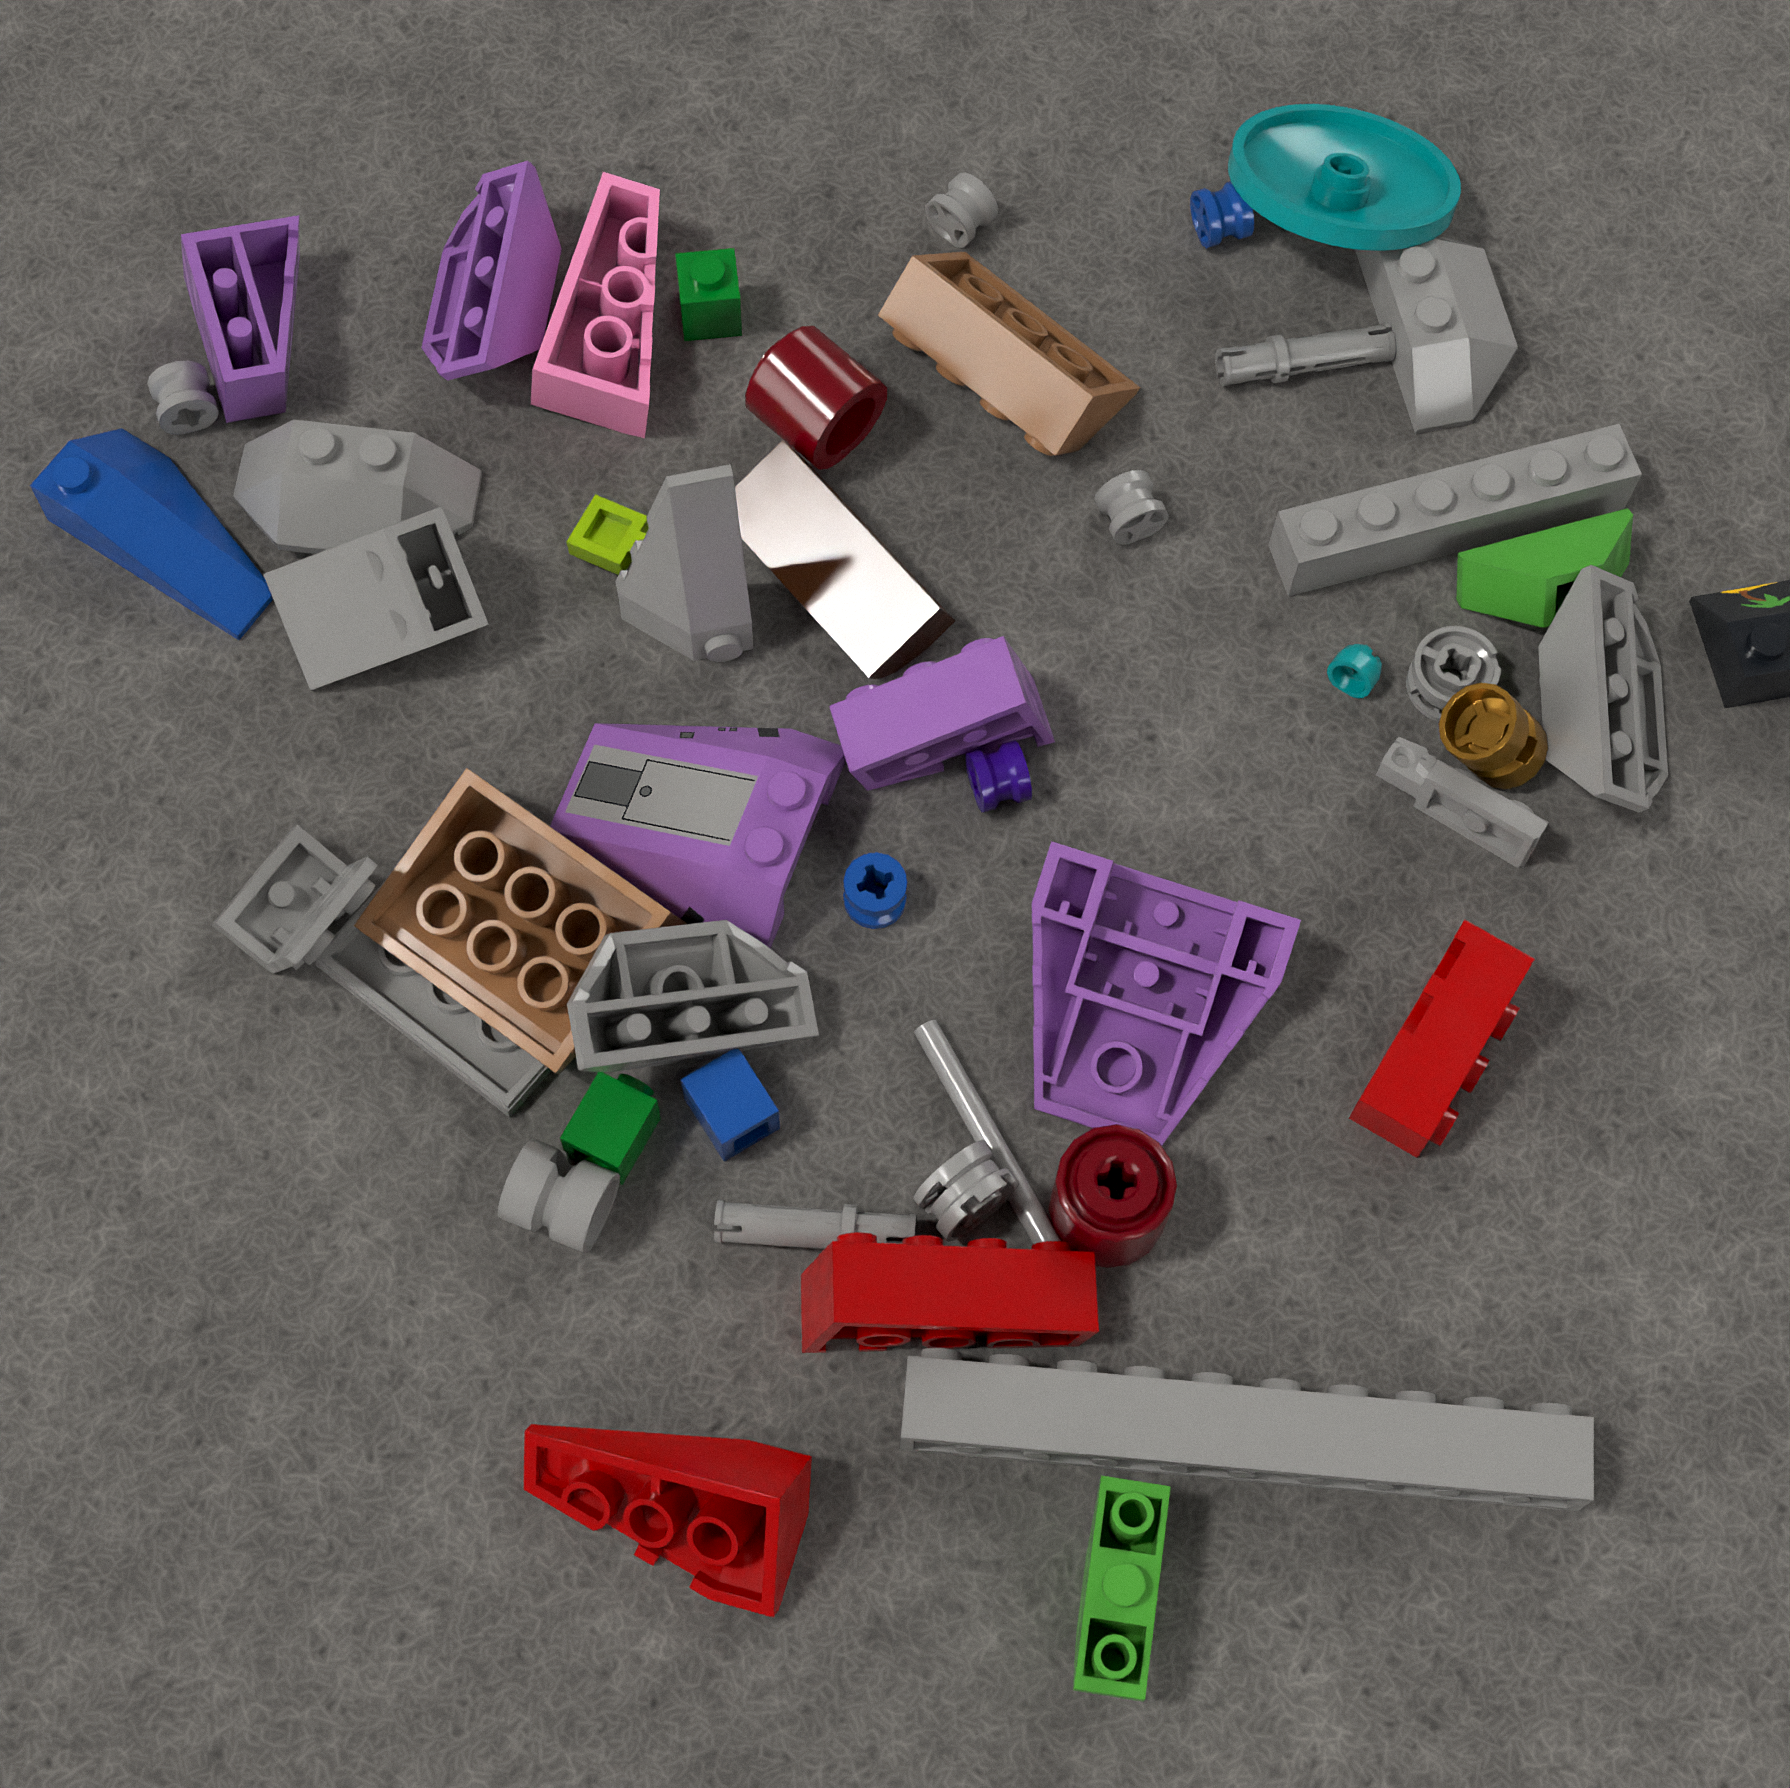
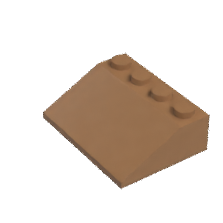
[354,768,687,1074]

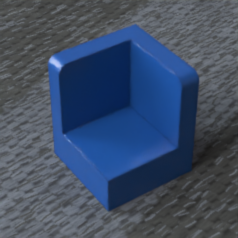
[681,1049,780,1162]

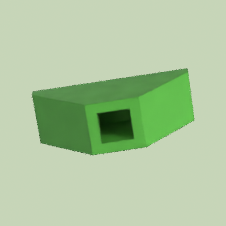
[1456,508,1633,628]
[1073,1475,1171,1702]

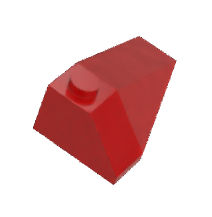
[523,1424,812,1618]

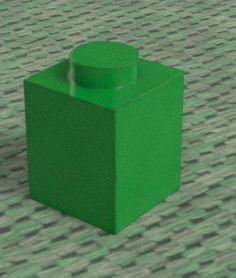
[675,248,742,341]
[560,1072,661,1186]

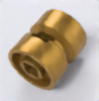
[1439,683,1548,789]

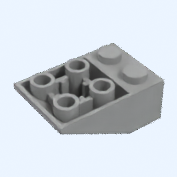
[263,507,489,690]

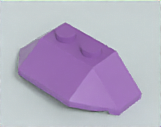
[421,161,562,381]

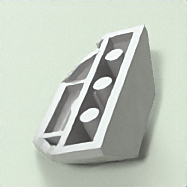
[1355,235,1518,435]
[233,419,482,554]
[1538,565,1668,813]
[567,920,819,1072]

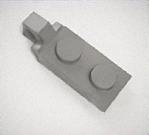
[1376,737,1549,869]

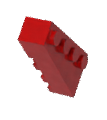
[801,1232,1099,1353]

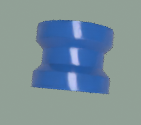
[1190,181,1254,248]
[843,852,907,929]

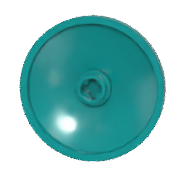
[1228,104,1461,251]

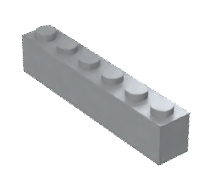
[1268,424,1642,597]

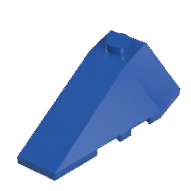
[30,428,273,640]

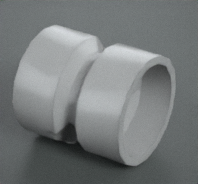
[498,1138,620,1254]

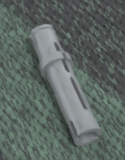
[1215,323,1396,387]
[714,1200,917,1249]

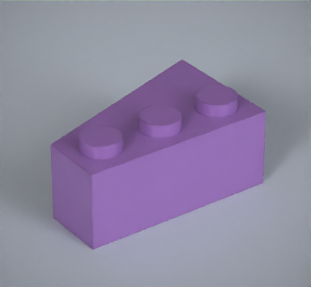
[181,215,300,423]
[829,636,1055,791]

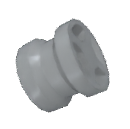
[925,172,999,248]
[147,360,219,435]
[1094,470,1169,545]

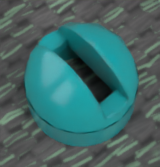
[1327,644,1382,698]

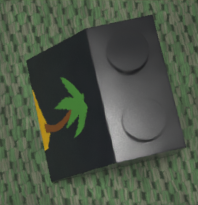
[1689,580,1790,708]

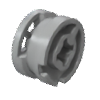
[1406,626,1501,722]
[913,1140,1019,1242]

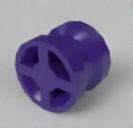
[965,740,1032,813]

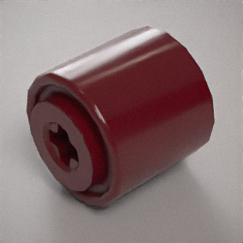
[745,325,887,470]
[1048,1124,1177,1268]

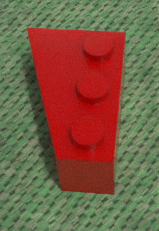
[1349,919,1535,1158]

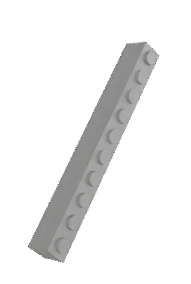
[899,1348,1594,1511]

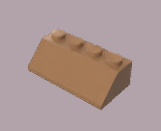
[878,252,1141,456]

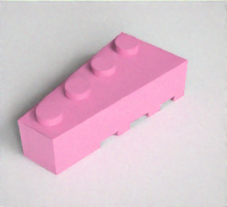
[531,172,660,438]

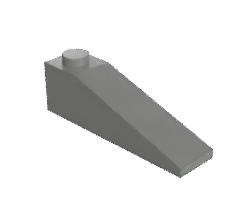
[615,464,753,662]

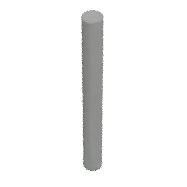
[914,1020,1061,1244]

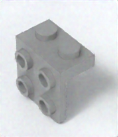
[212,825,377,974]

